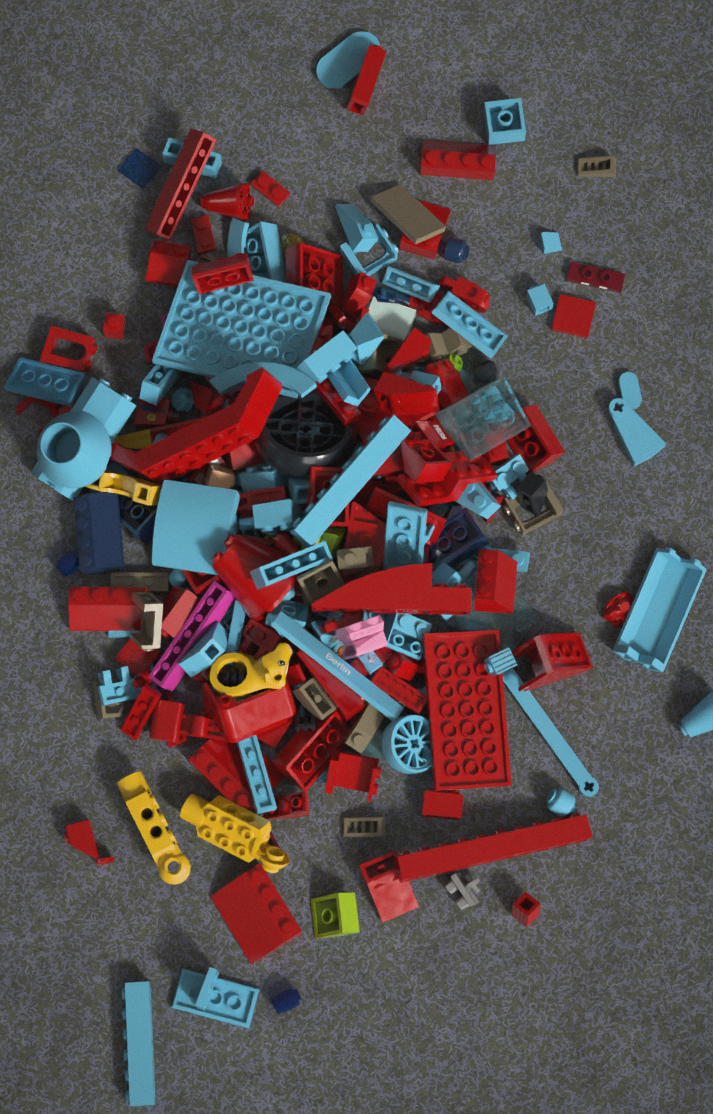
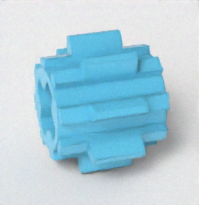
[171,387,194,412]

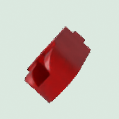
[437,276,490,313]

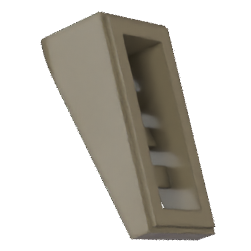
[578,155,616,177]
[343,817,385,838]

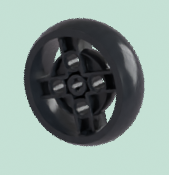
[254,390,357,480]

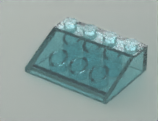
[435,376,531,461]

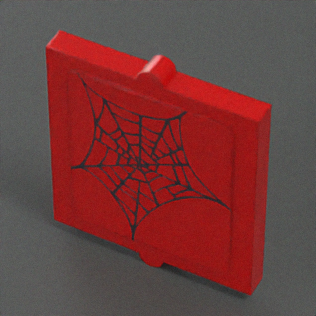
[115,639,161,675]

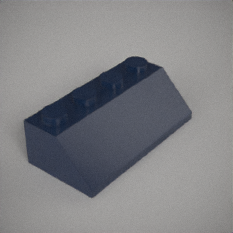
[73,493,125,575]

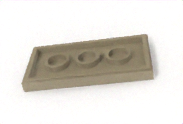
[371,184,446,245]

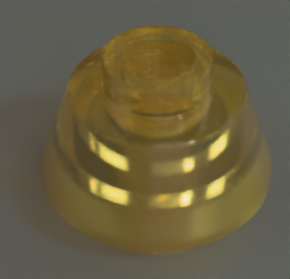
[281,233,305,255]

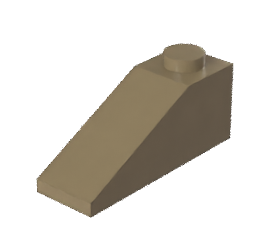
[343,703,385,754]

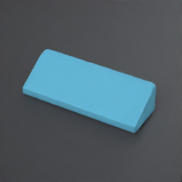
[382,266,440,303]

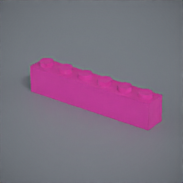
[149,581,236,692]

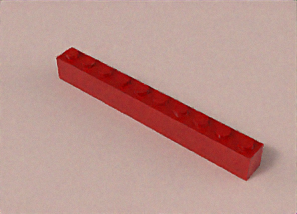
[394,813,593,883]

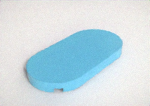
[316,31,380,89]

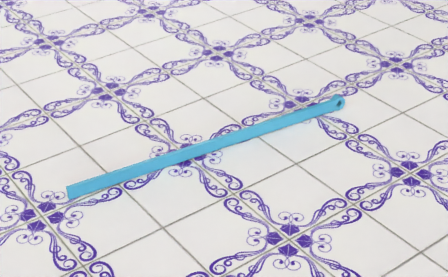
[369,490,599,797]

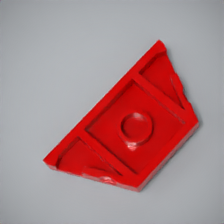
[341,502,386,576]

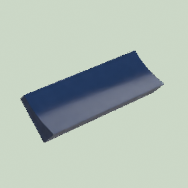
[425,508,489,573]

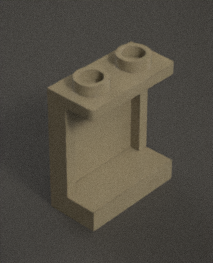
[130,592,163,651]

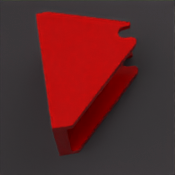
[512,632,593,692]

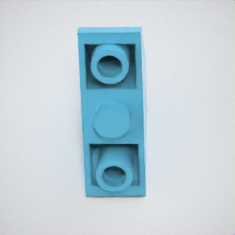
[177,621,229,677]

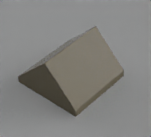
[297,559,346,604]

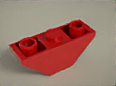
[265,791,309,820]

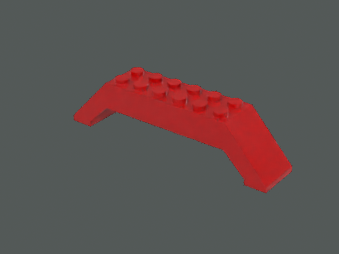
[109,367,283,485]

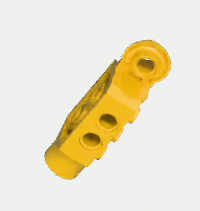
[117,771,191,885]
[180,794,290,873]

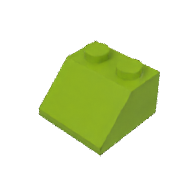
[311,893,360,939]

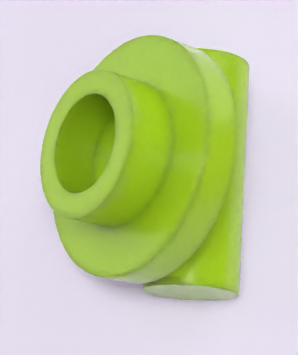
[445,354,463,371]

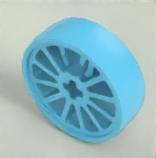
[382,715,432,774]

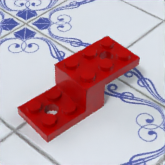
[396,449,498,507]

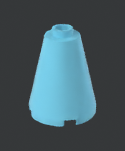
[679,690,713,737]

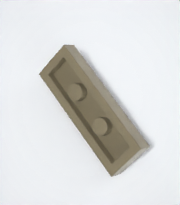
[110,573,169,593]

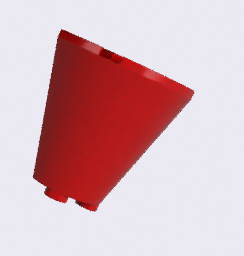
[211,533,298,621]

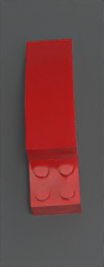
[312,563,471,615]

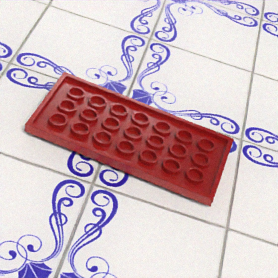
[422,630,512,791]

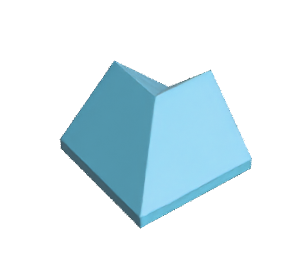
[348,313,384,365]
[265,600,309,638]

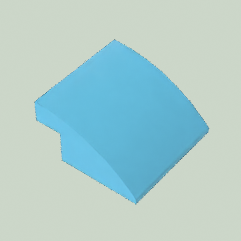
[152,480,240,575]

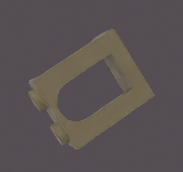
[503,477,563,536]

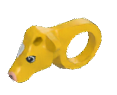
[210,642,293,698]

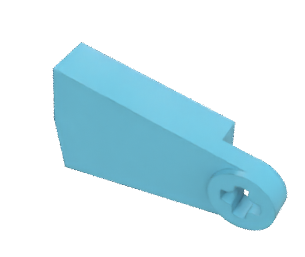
[608,398,666,466]

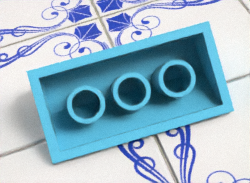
[244,222,286,283]

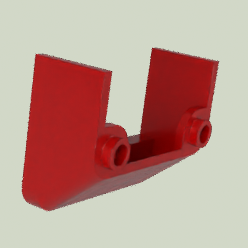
[203,677,296,743]

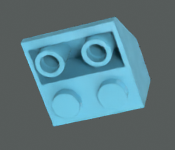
[383,613,432,661]

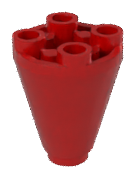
[200,183,254,220]

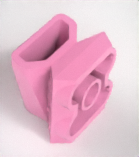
[335,615,387,660]

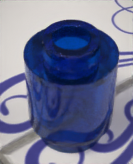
[55,549,79,577]
[271,987,302,1014]

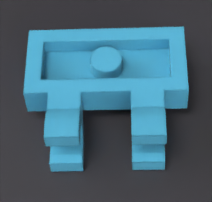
[491,454,529,500]
[97,666,139,706]

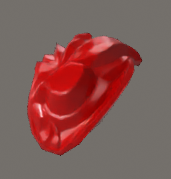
[601,592,634,628]

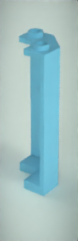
[31,377,136,501]
[612,547,707,673]

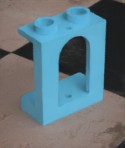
[340,224,399,276]

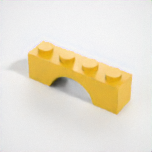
[86,469,162,505]

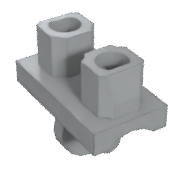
[445,872,480,909]

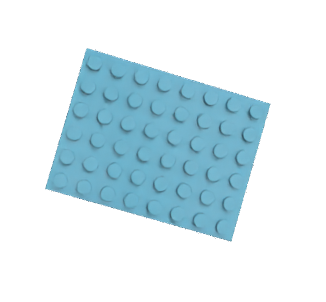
[152,260,331,398]

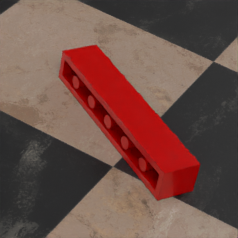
[144,128,216,241]

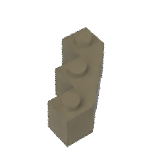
[401,328,474,371]

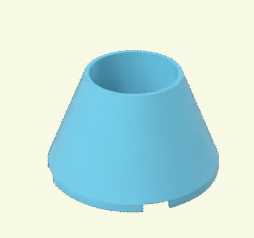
[36,412,112,488]

